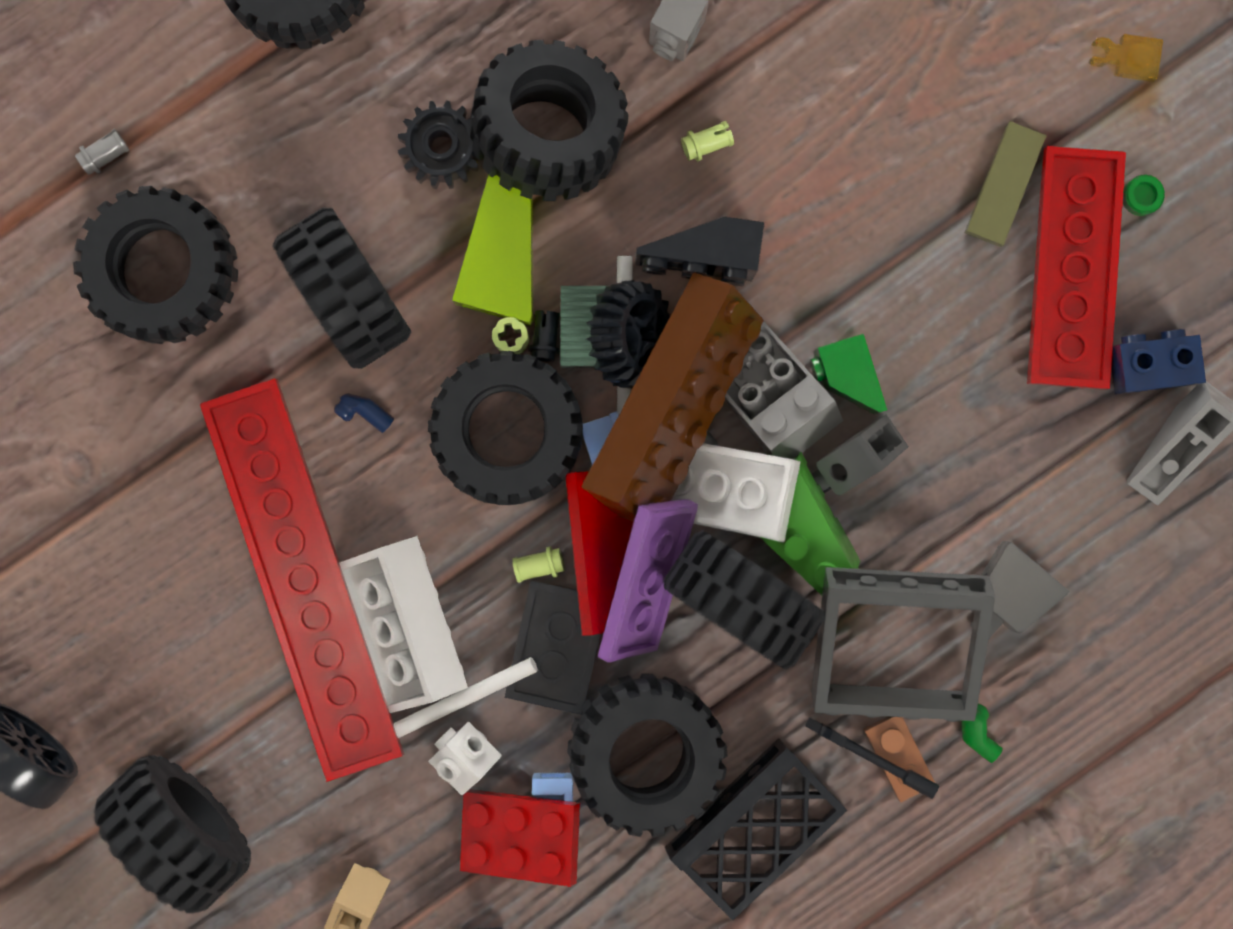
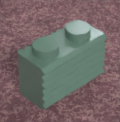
[560,286,607,368]

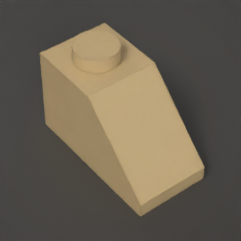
[324,863,391,929]

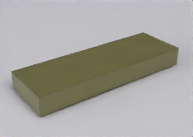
[964,121,1047,247]

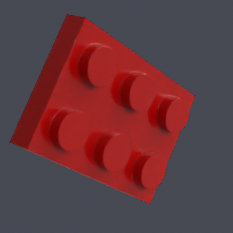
[460,789,580,887]

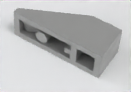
[1127,381,1233,505]

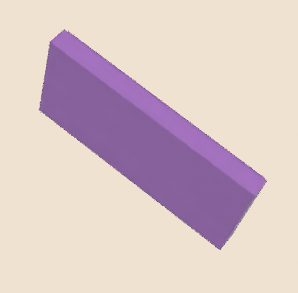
[597,499,698,662]

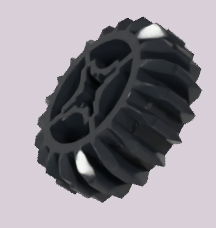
[586,280,671,389]

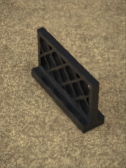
[664,738,848,921]

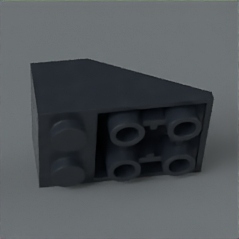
[635,217,765,286]

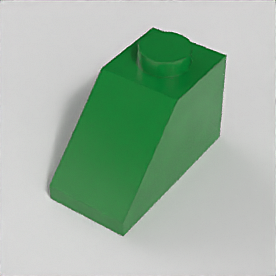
[810,333,887,414]

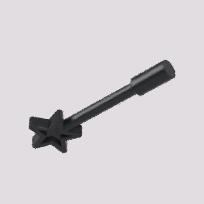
[805,717,939,799]

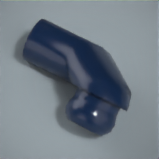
[334,393,394,433]

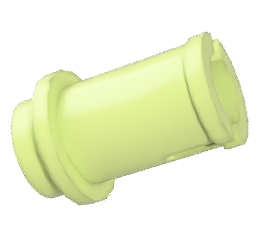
[681,121,734,161]
[512,546,565,583]

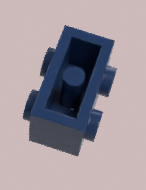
[1111,329,1206,395]

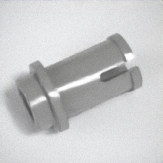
[75,129,130,175]

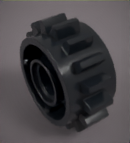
[398,100,479,189]

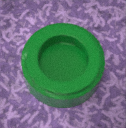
[1123,175,1165,216]

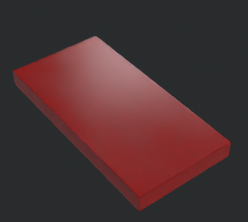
[565,471,634,636]

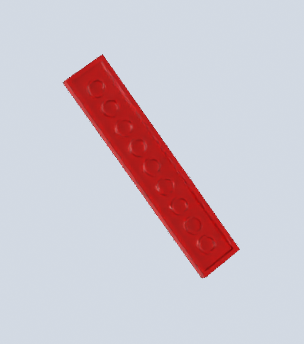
[200,378,404,782]

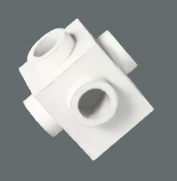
[428,721,502,795]

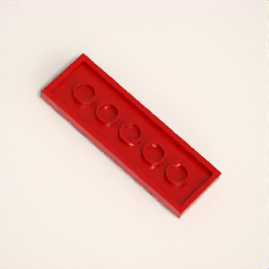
[1027,146,1126,390]

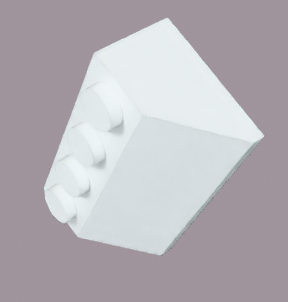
[340,536,468,713]

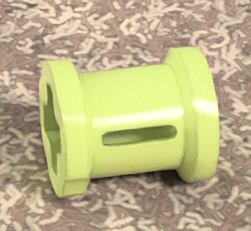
[492,317,529,354]

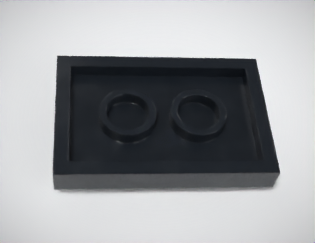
[504,580,600,715]

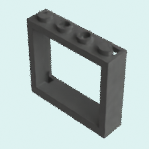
[811,567,996,722]

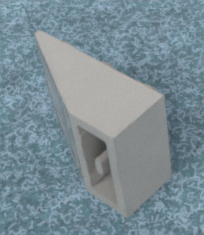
[725,322,843,459]

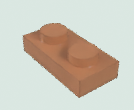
[863,716,935,803]

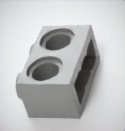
[649,0,709,62]

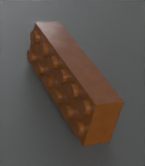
[581,272,764,522]

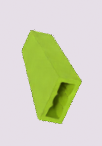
[452,175,533,326]

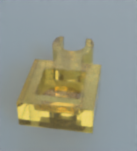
[1089,34,1163,82]

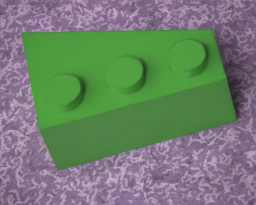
[760,452,861,596]

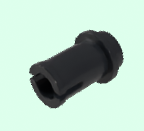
[528,310,560,362]

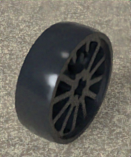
[0,703,78,809]

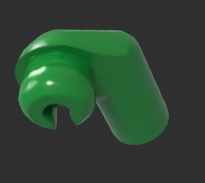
[961,704,1003,763]

